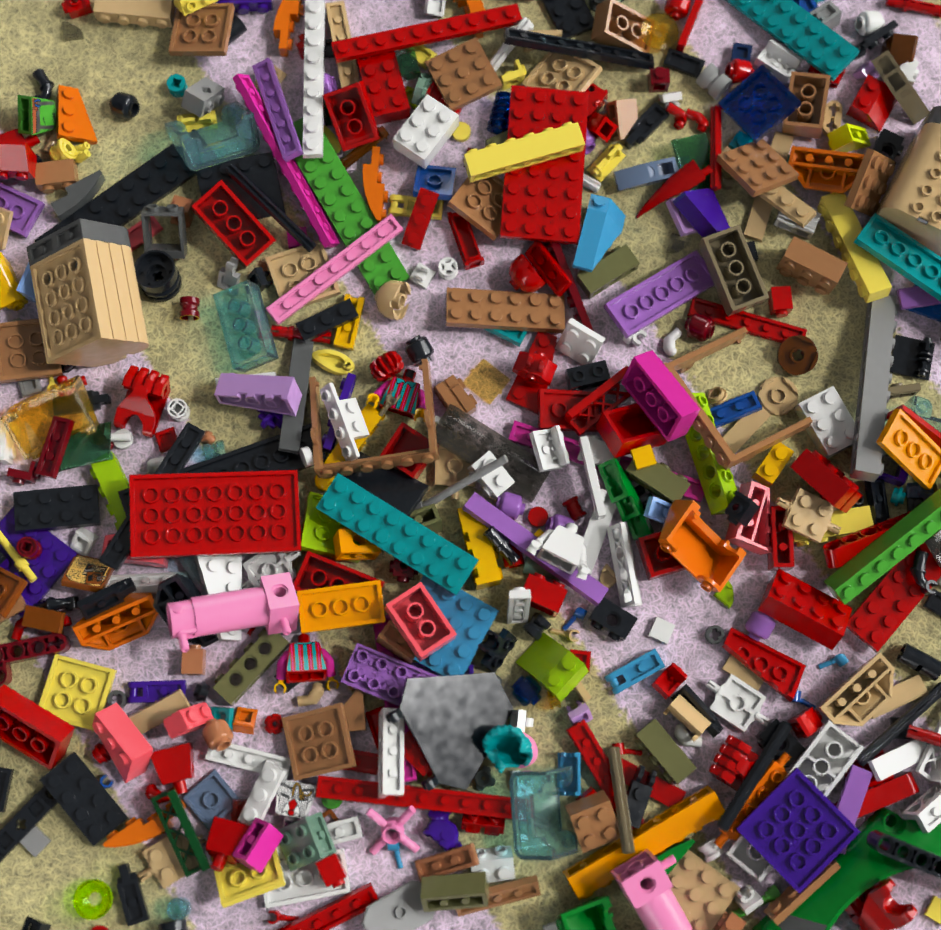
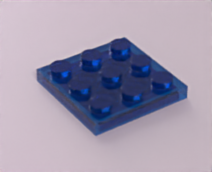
[718,64,801,143]

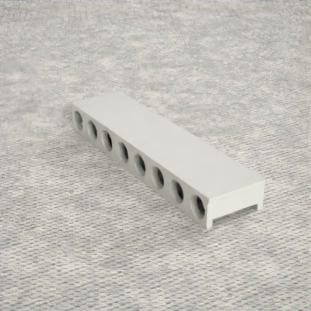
[725,720,865,883]

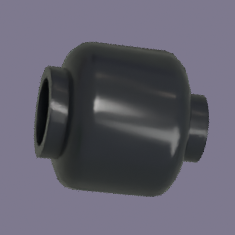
[109,92,140,120]
[405,335,434,365]

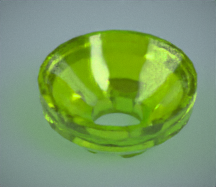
[73,879,113,920]

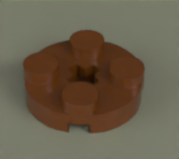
[777,335,818,375]

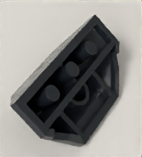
[153,573,218,647]

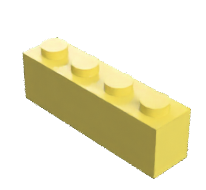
[793,505,874,547]

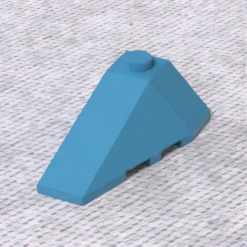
[572,194,626,272]

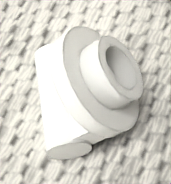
[110,429,133,449]

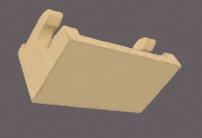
[663,694,711,742]

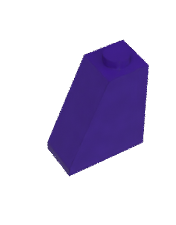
[673,188,730,238]

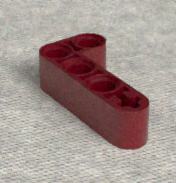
[0,633,71,687]

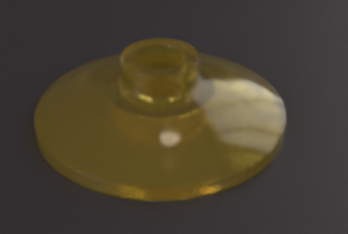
[641,13,679,50]

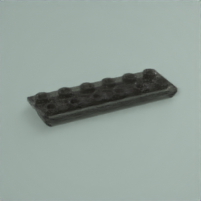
[436,404,550,503]

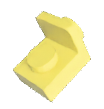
[501,59,527,90]

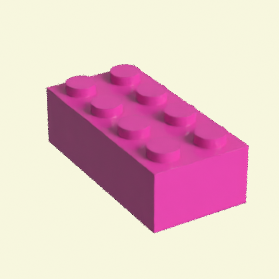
[621,350,701,442]

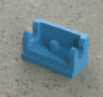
[558,752,581,796]

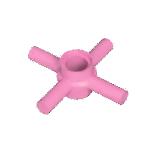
[365,806,420,855]

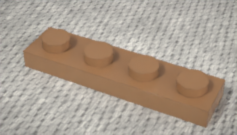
[763,859,841,926]
[456,875,541,917]

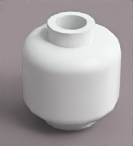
[854,11,885,36]

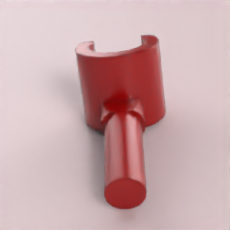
[612,742,642,756]
[267,910,299,924]

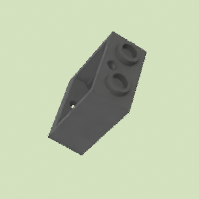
[141,204,188,259]

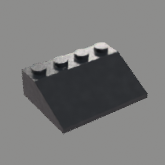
[195,152,286,219]

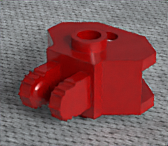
[512,351,558,386]

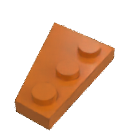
[57,85,98,145]

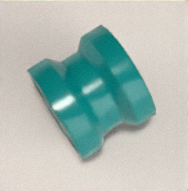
[167,74,188,98]

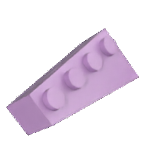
[214,373,302,416]

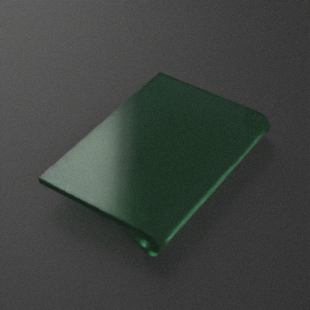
[671,132,722,191]
[59,421,113,472]

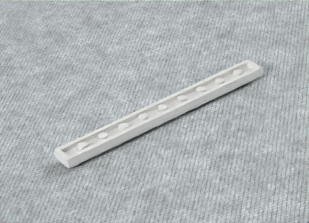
[303,0,325,158]

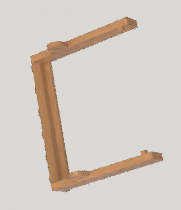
[663,326,813,470]
[309,359,439,479]

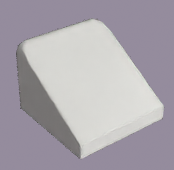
[69,527,99,556]

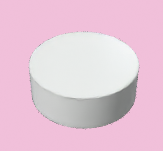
[299,446,314,468]

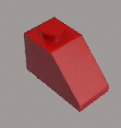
[787,707,823,739]

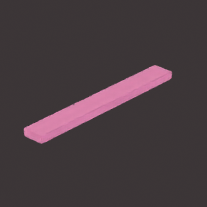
[266,214,403,325]

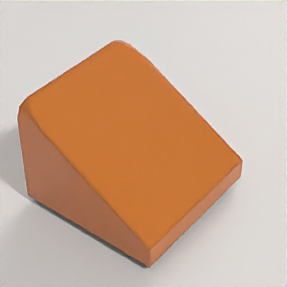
[233,707,258,735]

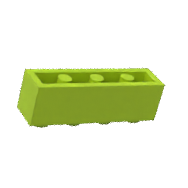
[89,451,129,531]

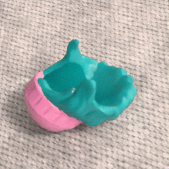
[482,724,538,773]

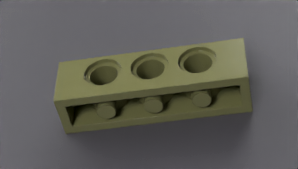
[213,627,290,706]

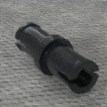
[483,526,520,566]

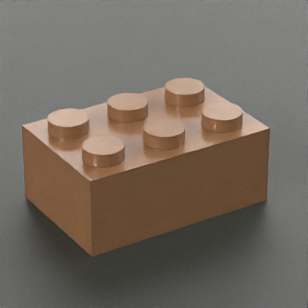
[782,71,831,139]
[776,236,848,295]

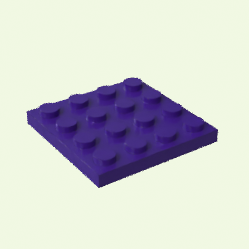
[0,506,79,617]
[735,768,860,894]

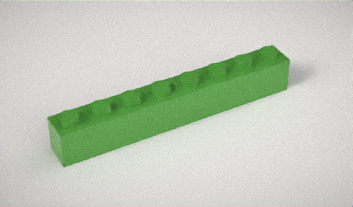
[823,488,941,605]

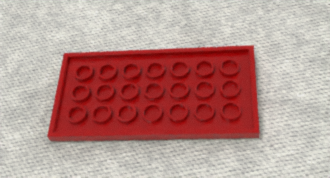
[500,85,589,245]
[129,470,301,559]

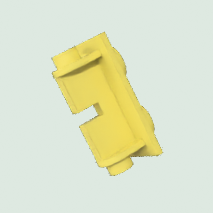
[177,110,218,134]
[586,143,626,183]

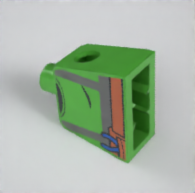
[18,95,57,135]

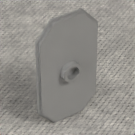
[361,880,435,930]

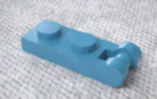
[604,649,665,695]

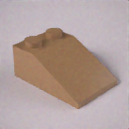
[591,0,655,53]

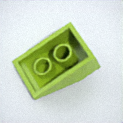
[515,632,589,702]

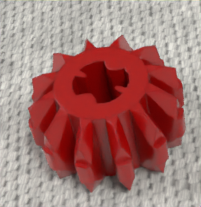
[369,351,404,382]

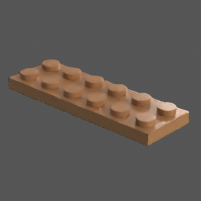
[446,287,565,333]

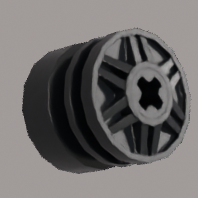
[134,250,182,302]

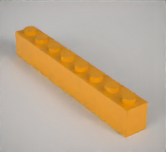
[563,785,725,900]

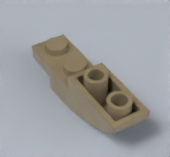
[871,50,930,125]

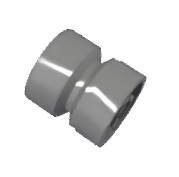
[695,63,732,100]

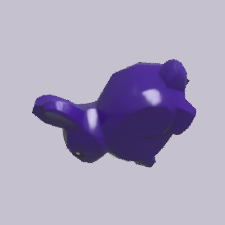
[422,810,462,851]

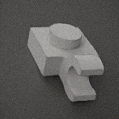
[217,256,241,294]

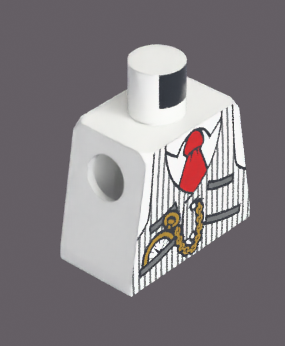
[276,779,317,828]

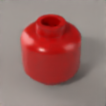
[664,0,691,21]
[724,58,755,85]

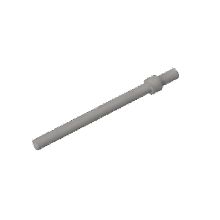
[414,455,509,510]

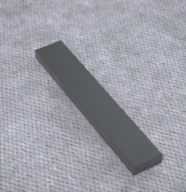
[278,338,314,454]

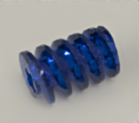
[486,91,510,135]

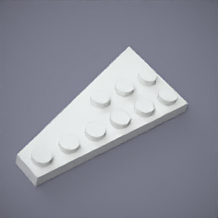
[194,554,242,642]

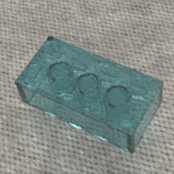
[213,280,279,373]

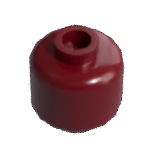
[684,313,715,342]

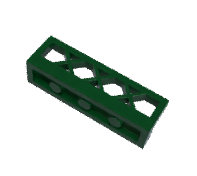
[150,786,211,877]

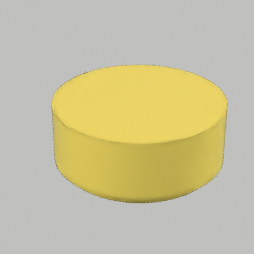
[452,122,471,142]

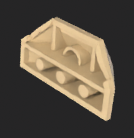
[819,652,895,727]

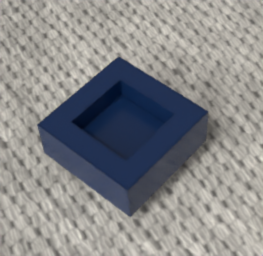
[730,42,753,62]

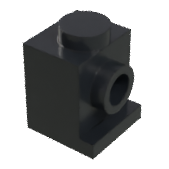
[724,490,760,527]

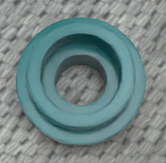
[890,487,906,507]

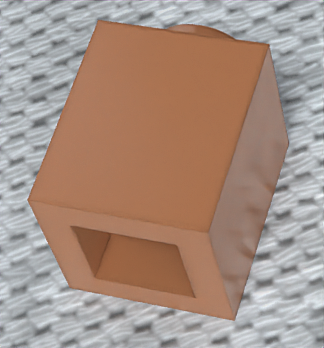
[181,645,206,675]

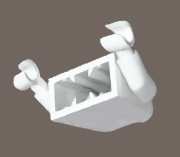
[527,522,591,580]

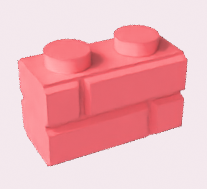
[163,702,214,739]

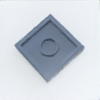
[182,769,242,831]

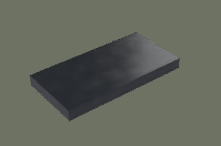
[343,452,429,516]

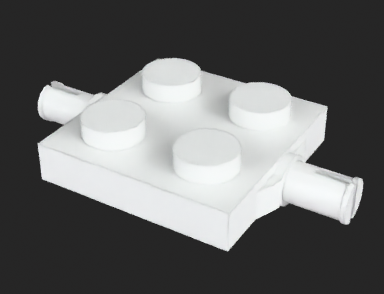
[242,552,301,589]
[705,674,770,733]

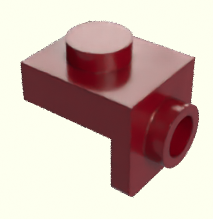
[6,461,41,485]

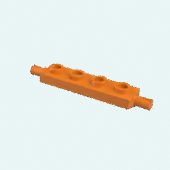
[714,752,791,848]

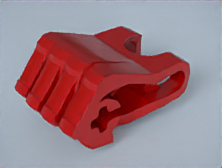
[114,365,170,438]
[709,735,759,791]
[845,878,918,930]

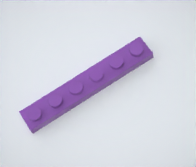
[252,57,304,162]

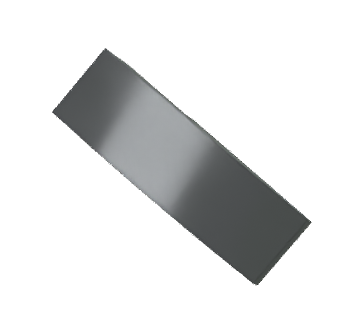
[51,170,106,221]

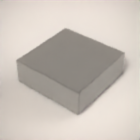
[20,826,51,857]

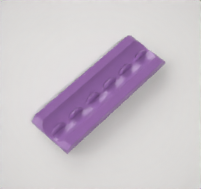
[341,643,437,706]

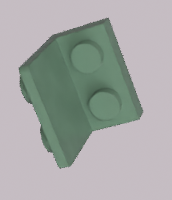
[278,812,337,871]

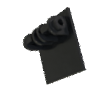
[890,335,935,381]

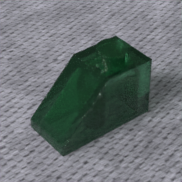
[395,47,421,82]

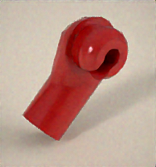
[686,109,709,132]
[10,617,27,641]
[145,784,170,804]

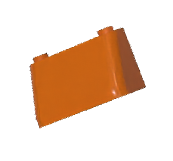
[658,500,747,592]

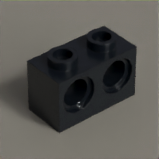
[565,360,610,391]

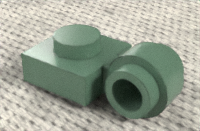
[411,73,433,105]

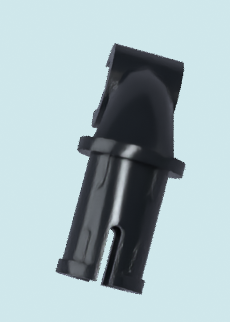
[33,68,54,100]
[909,550,938,595]
[33,596,79,611]

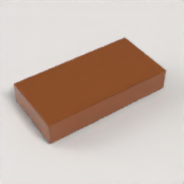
[22,605,66,633]

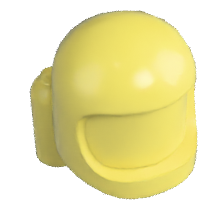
[49,138,91,163]

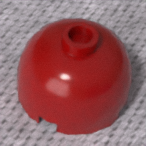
[509,253,546,293]

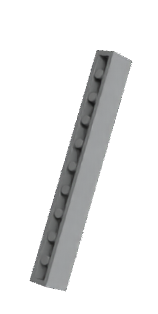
[849,295,899,482]

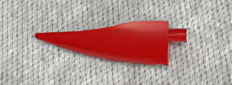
[636,159,713,218]

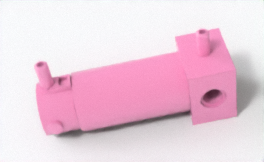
[166,572,299,653]
[611,849,693,930]

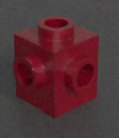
[389,557,418,583]

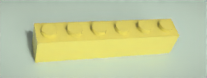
[463,122,585,183]
[817,193,892,303]

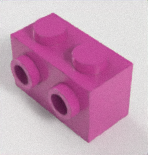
[232,817,284,874]

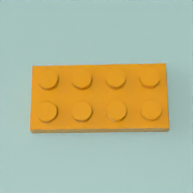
[876,409,941,490]
[297,580,386,634]

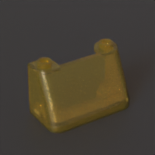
[0,375,99,460]

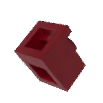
[647,67,670,93]

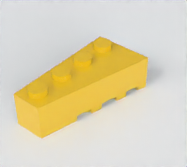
[457,507,503,590]

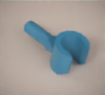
[818,654,849,669]
[388,842,403,869]

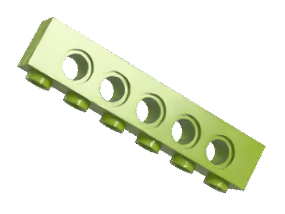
[685,393,737,515]

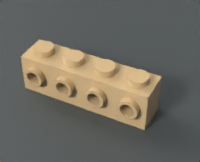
[93,0,176,29]

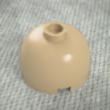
[375,280,411,321]

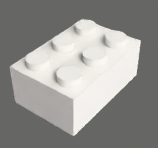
[393,94,459,169]
[794,386,855,459]

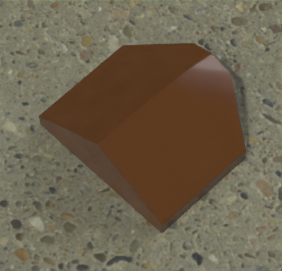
[880,33,919,65]

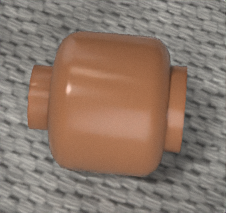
[202,718,233,751]

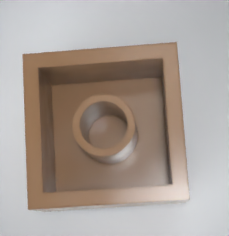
[564,790,620,853]

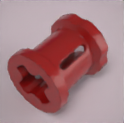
[562,496,587,521]

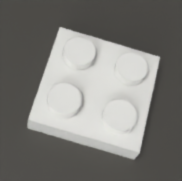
[555,318,606,365]

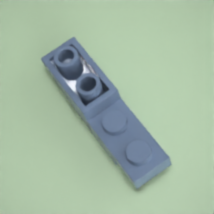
[613,155,690,191]

